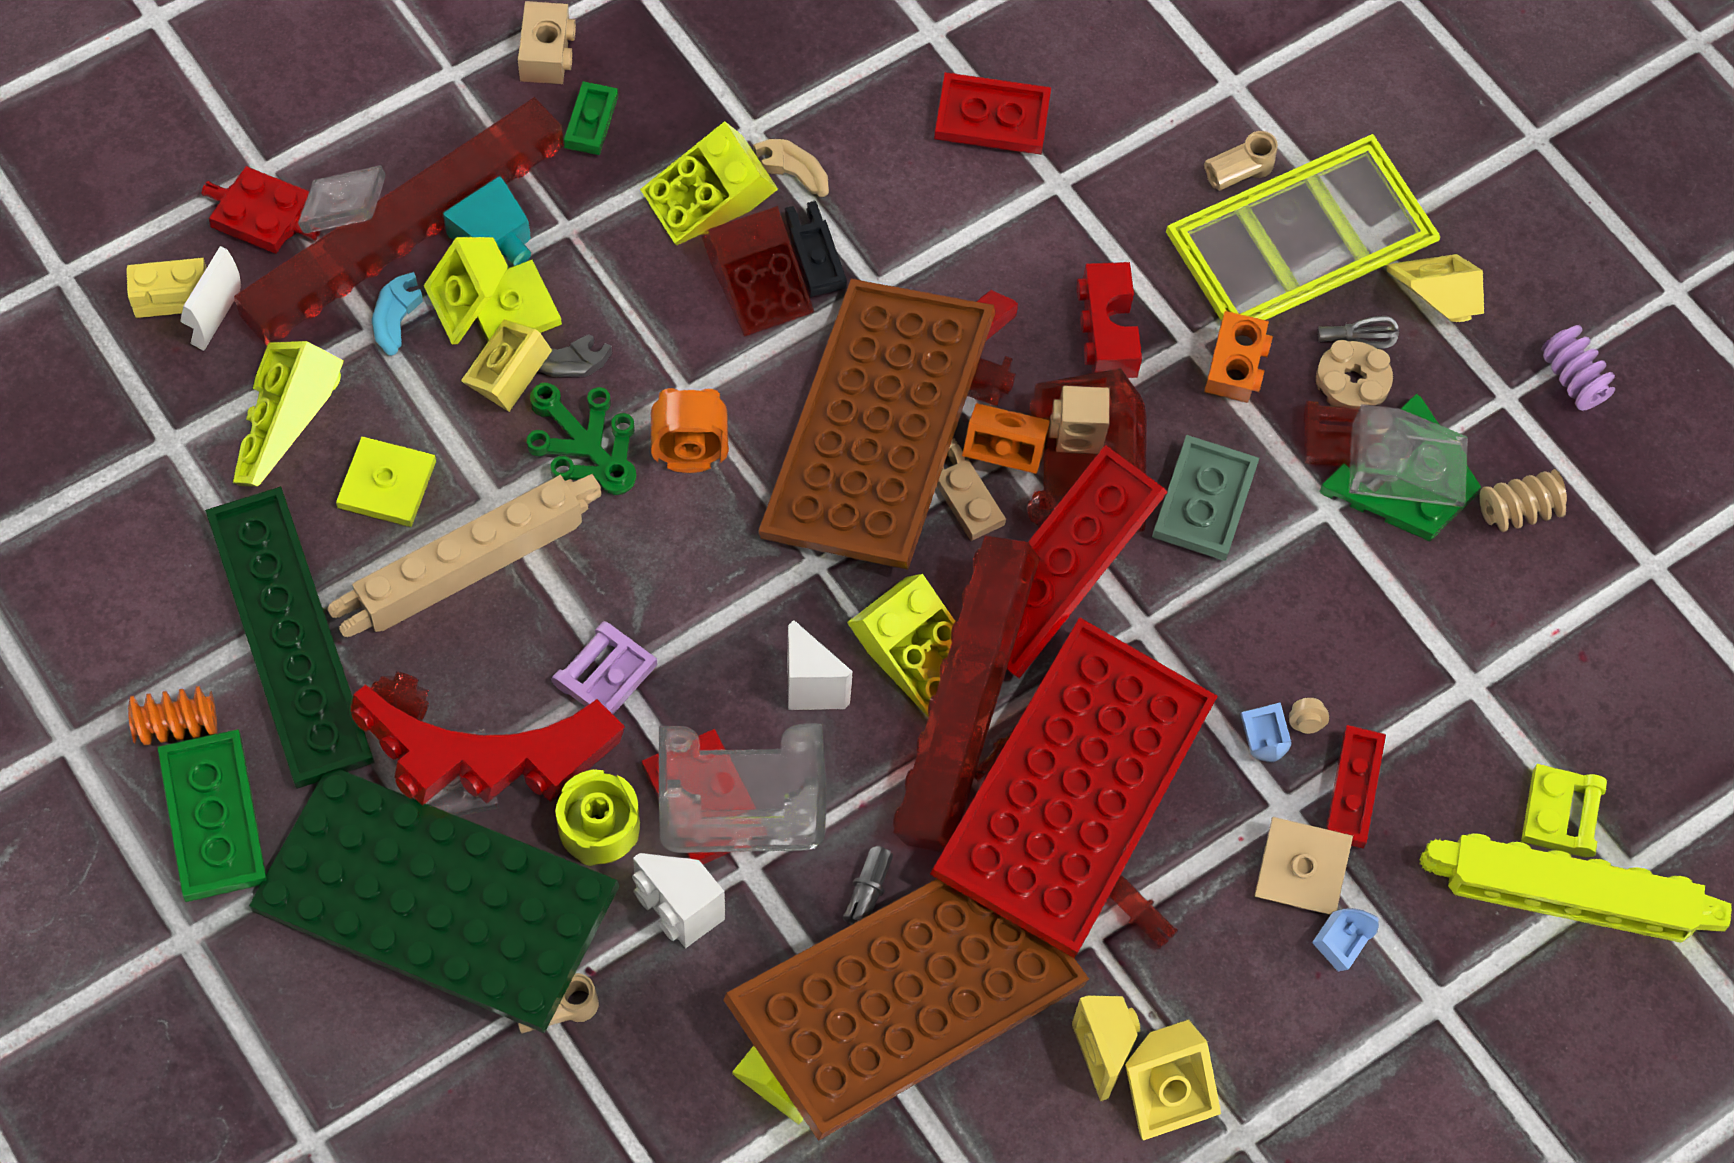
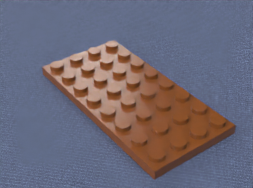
[758,279,995,570]
[723,879,1089,1141]

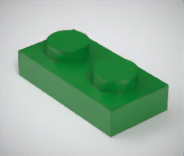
[564,81,618,155]

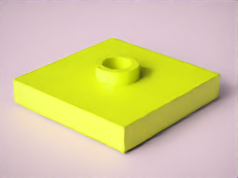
[476,260,562,342]
[336,437,436,527]

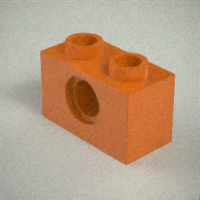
[962,403,1050,474]

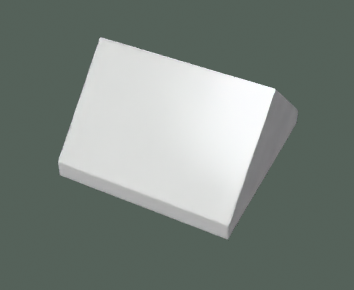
[787,620,853,710]

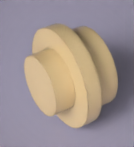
[1289,698,1329,734]

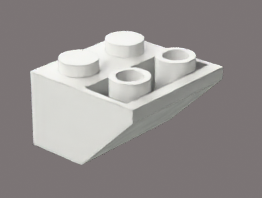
[632,853,725,949]

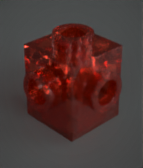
[371,671,429,721]

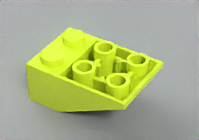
[640,121,778,245]
[847,574,989,717]

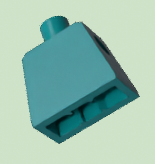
[443,176,531,266]

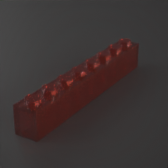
[893,536,1040,852]

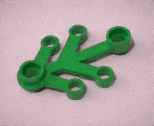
[527,383,636,495]

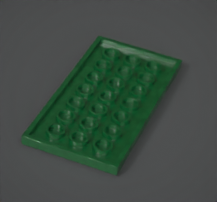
[249,769,620,1033]

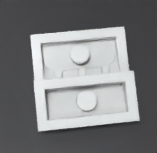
[180,246,241,351]

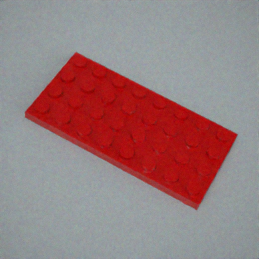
[930,617,1218,958]

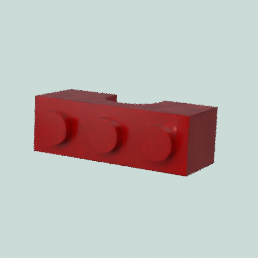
[1077,262,1142,379]

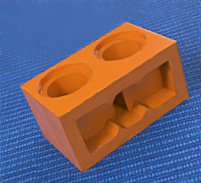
[1204,311,1273,403]

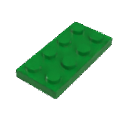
[158,729,267,902]

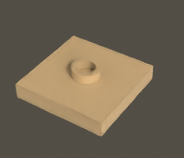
[1254,817,1353,915]

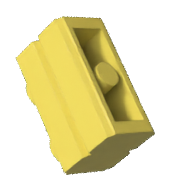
[127,258,207,318]

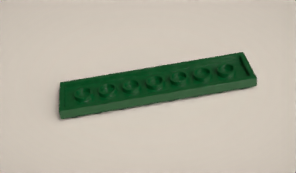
[205,486,375,789]

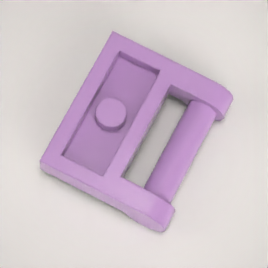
[551,621,657,714]

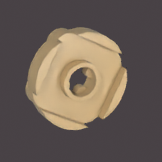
[1316,340,1393,414]

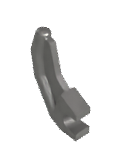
[538,334,612,377]

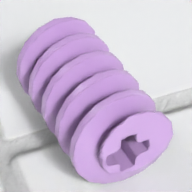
[1541,325,1615,411]

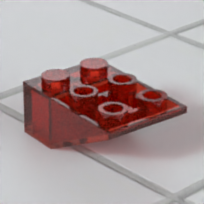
[701,206,814,337]

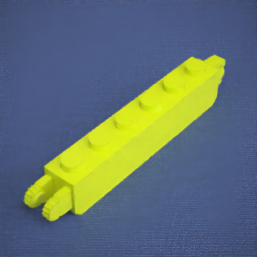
[1419,833,1732,943]

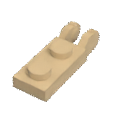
[937,438,1006,541]

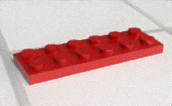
[960,445,1168,679]

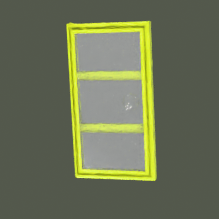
[1166,134,1440,322]

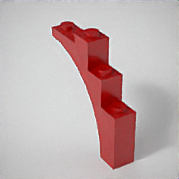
[351,684,625,806]

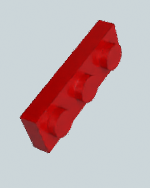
[1326,725,1386,849]

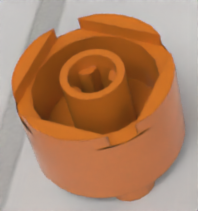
[651,388,729,473]

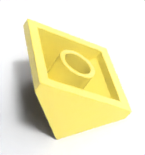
[461,319,552,412]

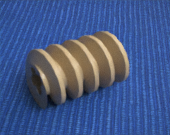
[1480,469,1567,532]

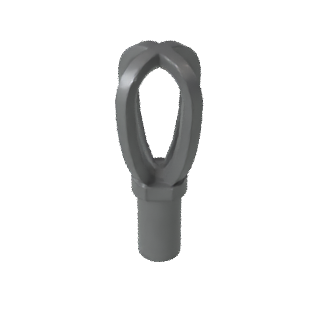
[1318,316,1399,348]

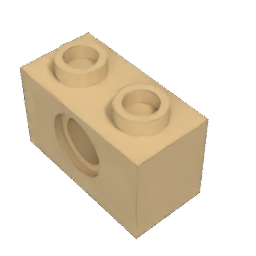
[518,1,576,84]

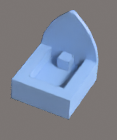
[1240,703,1291,763]
[1312,908,1379,972]

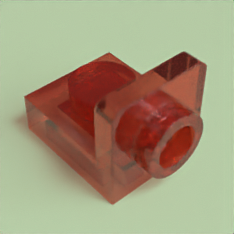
[967,356,1016,407]

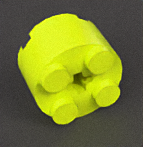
[555,770,640,866]

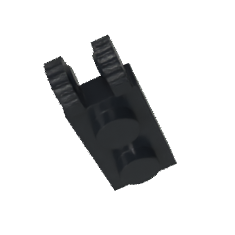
[785,201,847,297]

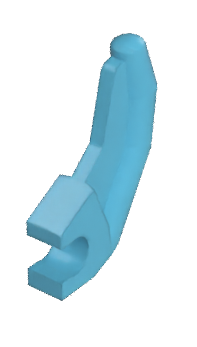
[371,272,423,356]

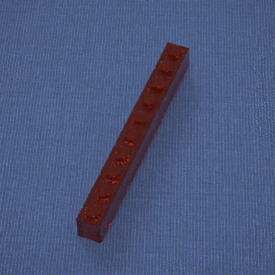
[234,97,564,346]

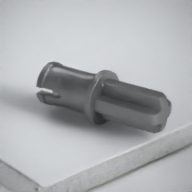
[843,846,893,925]

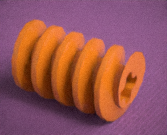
[128,686,218,745]

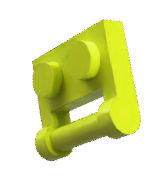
[1521,764,1607,857]

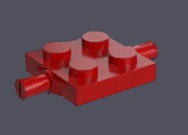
[202,166,321,254]

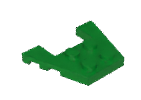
[1319,394,1481,541]

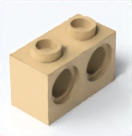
[1049,386,1109,454]

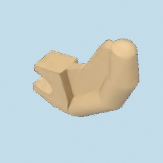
[753,139,829,197]

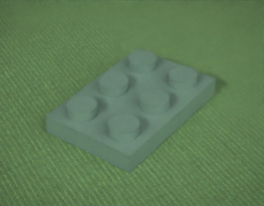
[1152,435,1259,561]

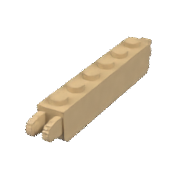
[327,474,601,638]

